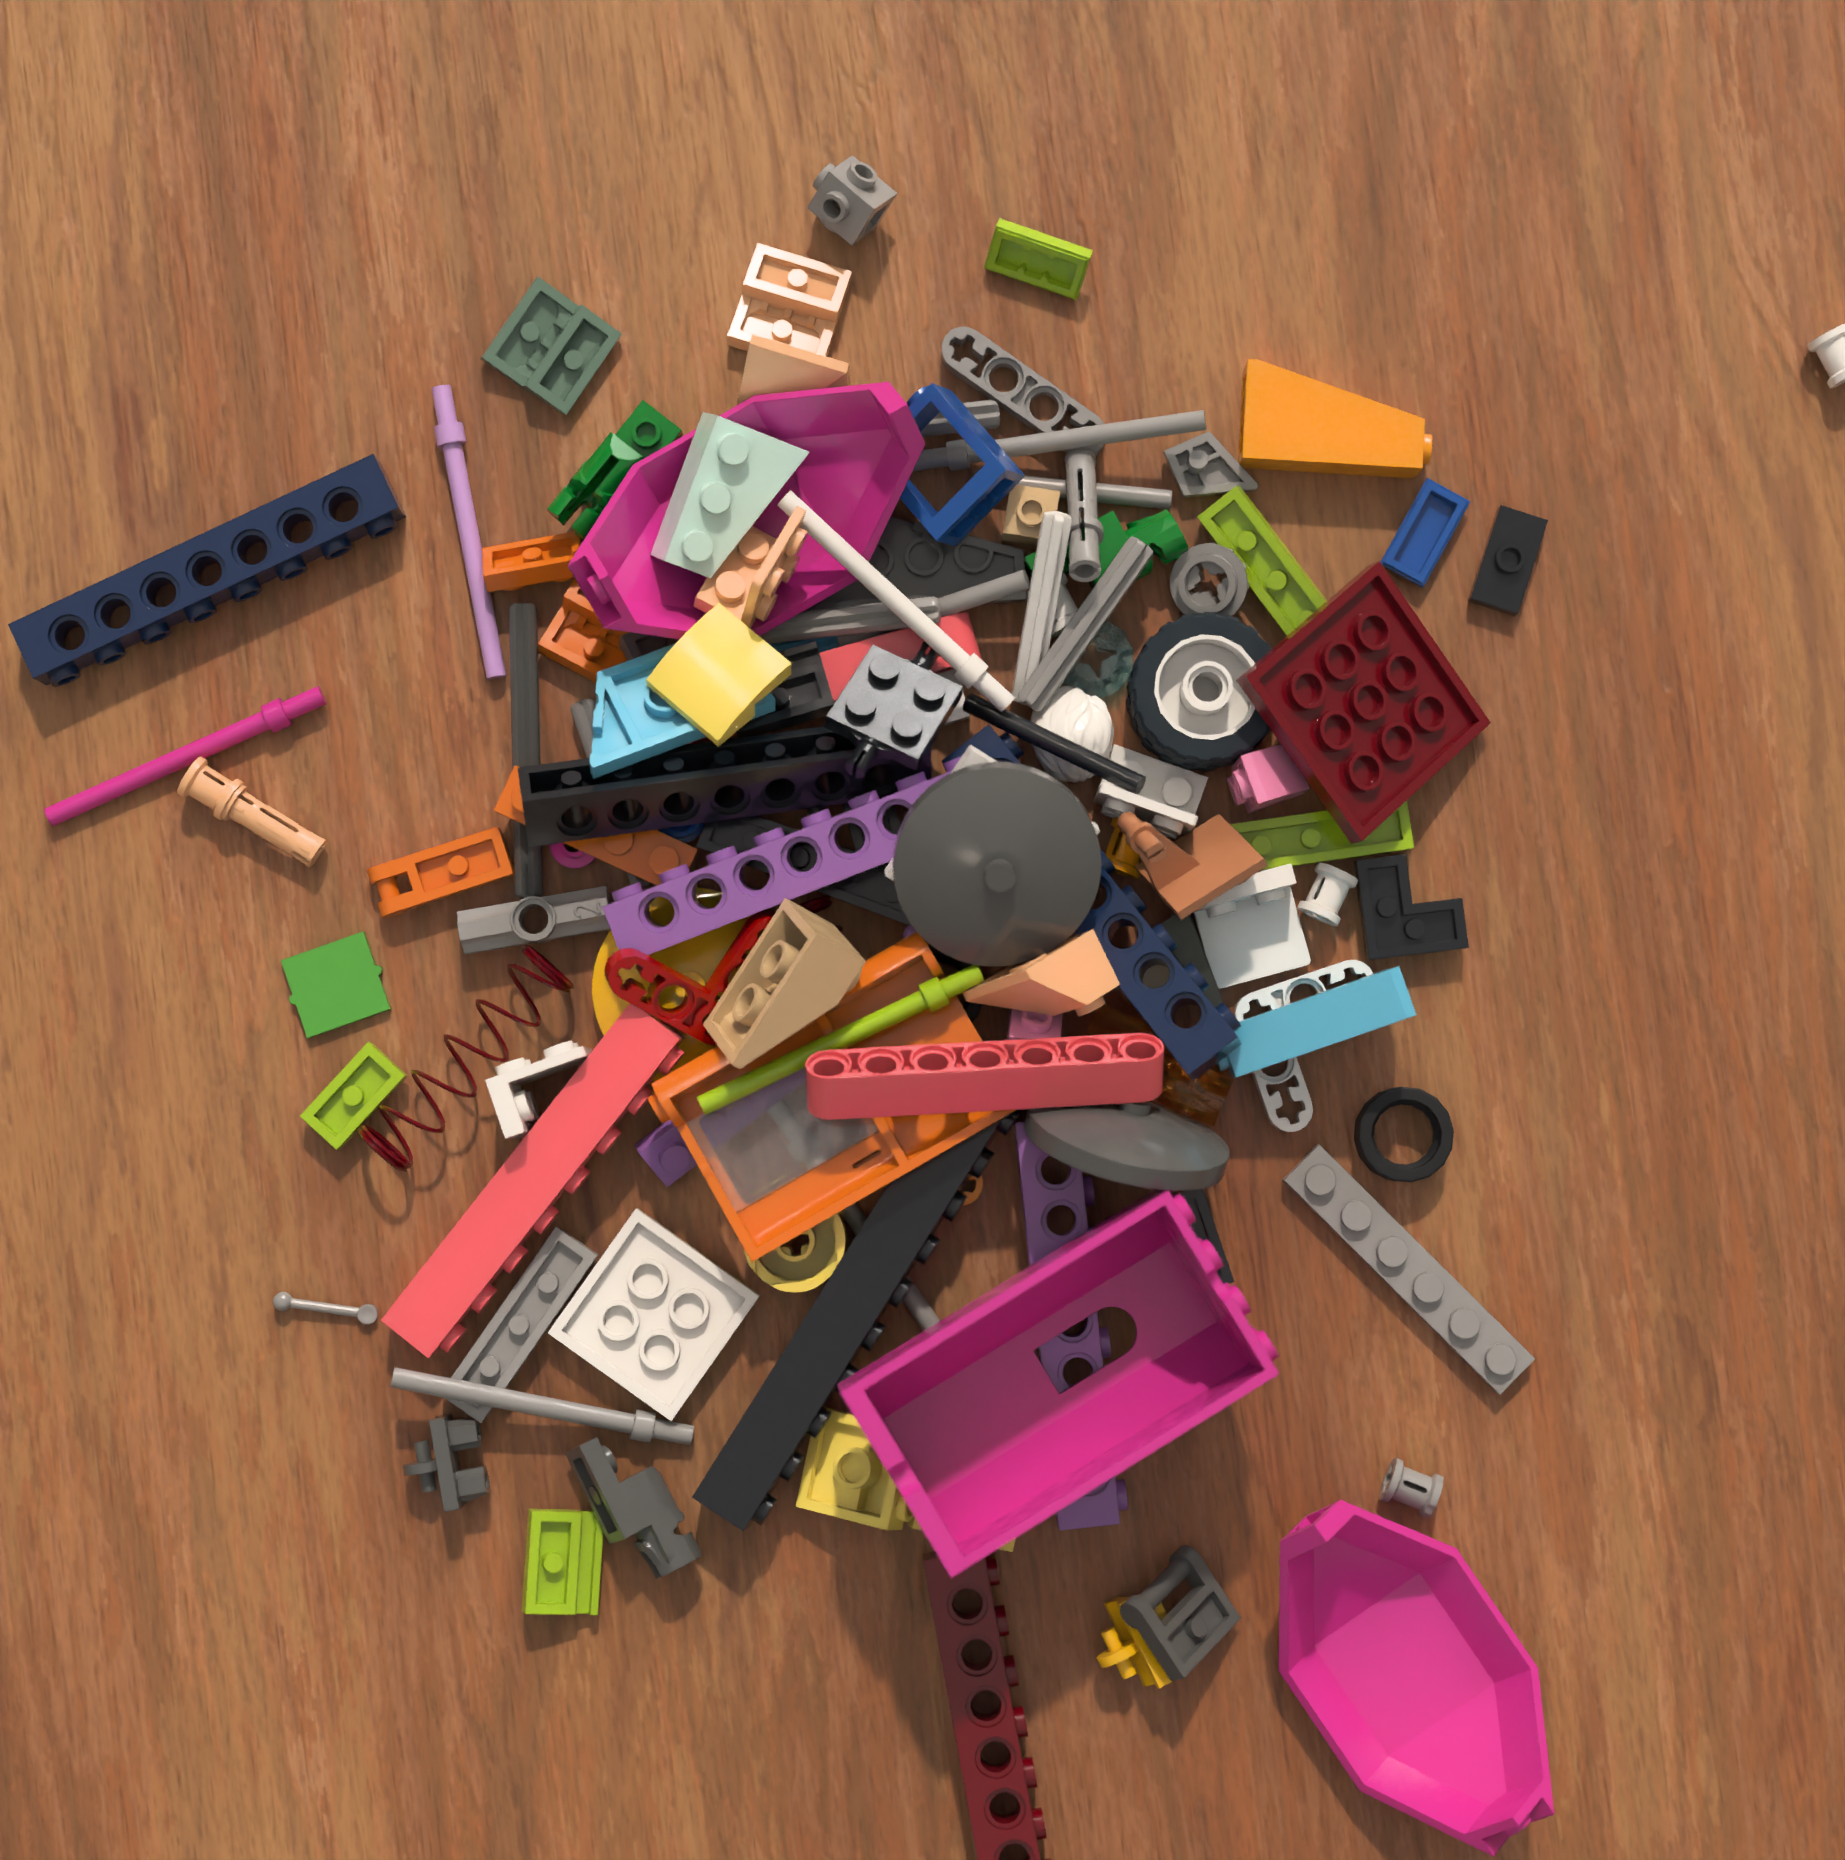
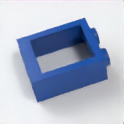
[900,383,1025,546]

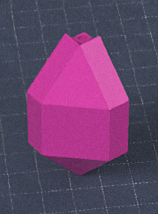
[568,382,926,639]
[1279,1500,1554,1857]

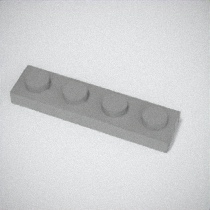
[445,1226,599,1423]

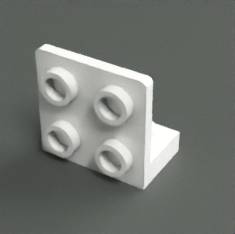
[1093,744,1208,839]
[1193,864,1311,989]
[485,1040,593,1139]

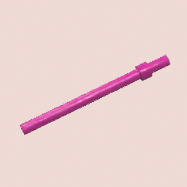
[44,686,327,826]

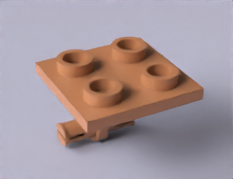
[1117,812,1267,920]

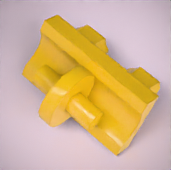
[1096,1594,1173,1689]

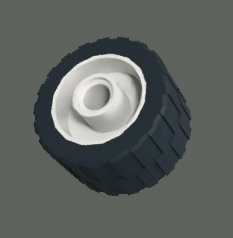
[1126,612,1272,772]

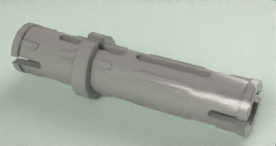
[1065,448,1104,582]

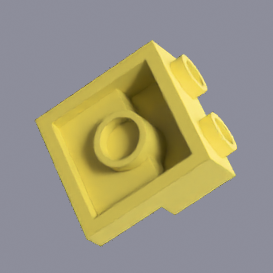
[795,1407,914,1531]

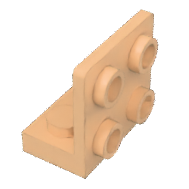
[693,506,808,629]

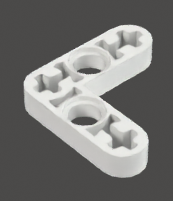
[1233,960,1373,1132]

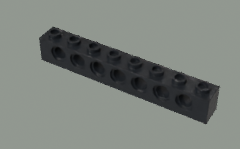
[518,726,932,847]

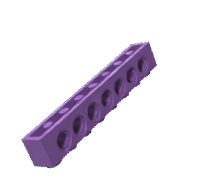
[602,756,962,955]
[1014,1122,1128,1531]

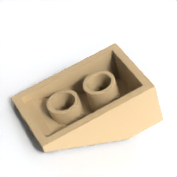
[703,898,866,1069]

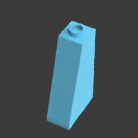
[1217,966,1417,1078]

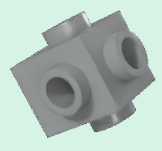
[807,155,898,246]

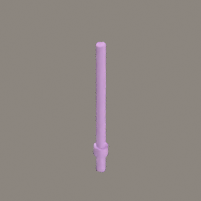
[431,385,506,680]

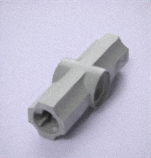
[457,886,611,955]

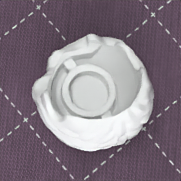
[1030,686,1114,783]

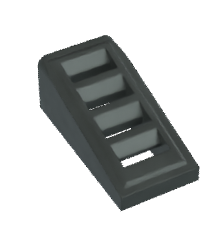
[1161,914,1222,1007]

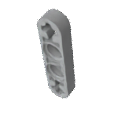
[941,327,1105,457]

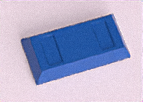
[1380,478,1471,588]

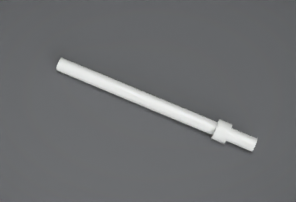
[777,490,1015,712]

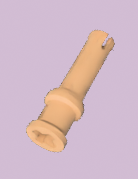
[177,756,327,868]

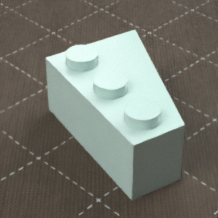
[650,412,810,578]

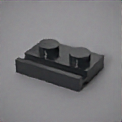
[737,641,834,738]

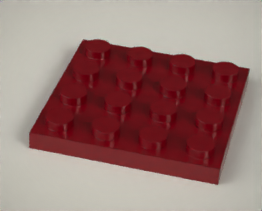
[1236,561,1491,844]

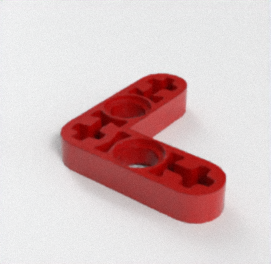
[604,910,776,1046]

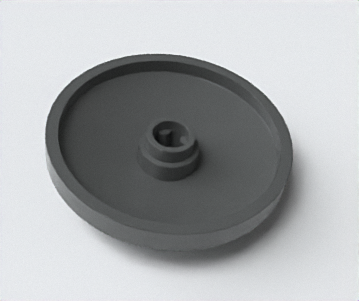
[893,762,1102,966]
[1024,1101,1230,1191]

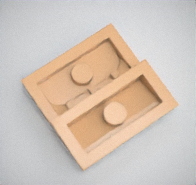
[727,243,852,357]

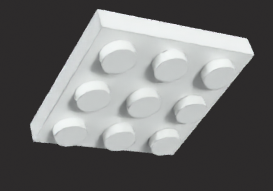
[548,1208,760,1421]

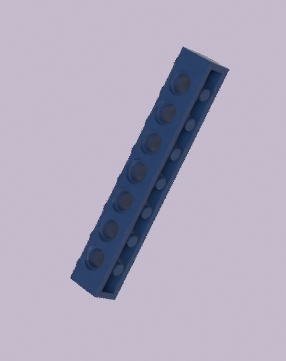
[8,454,406,687]
[941,724,1241,1081]

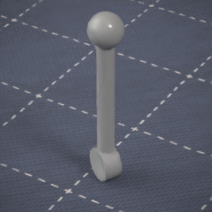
[273,1292,378,1324]

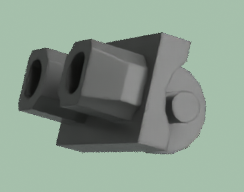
[403,1413,491,1512]

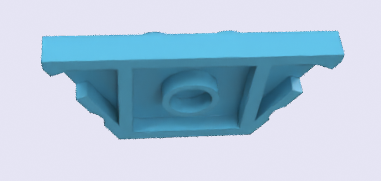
[590,643,775,779]

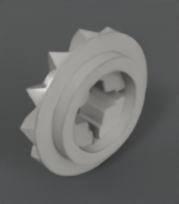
[1170,542,1250,617]

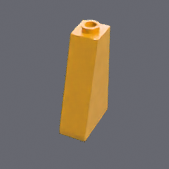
[1238,359,1432,478]

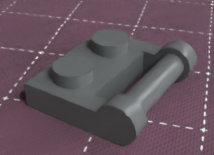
[1120,1545,1241,1681]

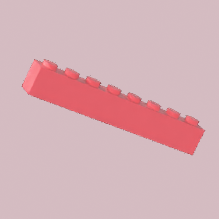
[381,1003,686,1358]

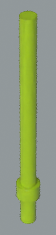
[697,964,985,1115]

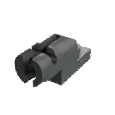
[565,1437,702,1579]

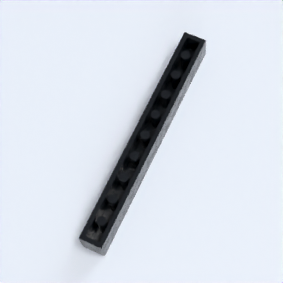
[692,1109,1022,1531]

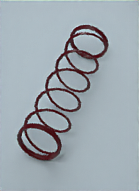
[358,945,574,1172]

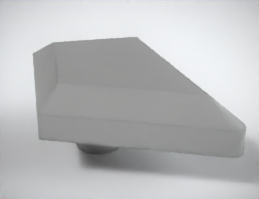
[1163,431,1258,498]

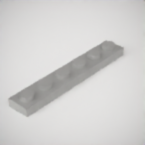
[1282,1144,1535,1395]

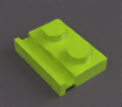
[522,1509,603,1615]

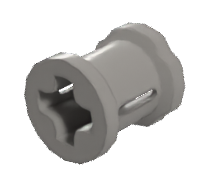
[1379,1457,1444,1519]

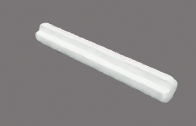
[1011,511,1072,705]

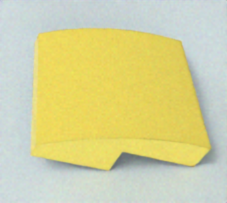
[646,603,791,747]

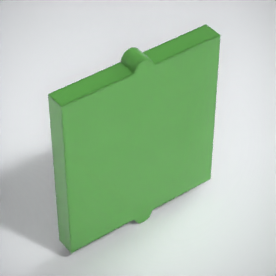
[281,931,391,1038]

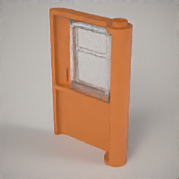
[648,931,1017,1262]

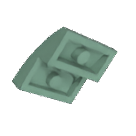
[480,276,622,415]

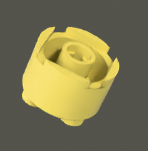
[744,1212,847,1292]

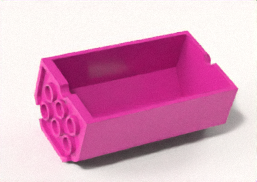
[837,1189,1279,1578]

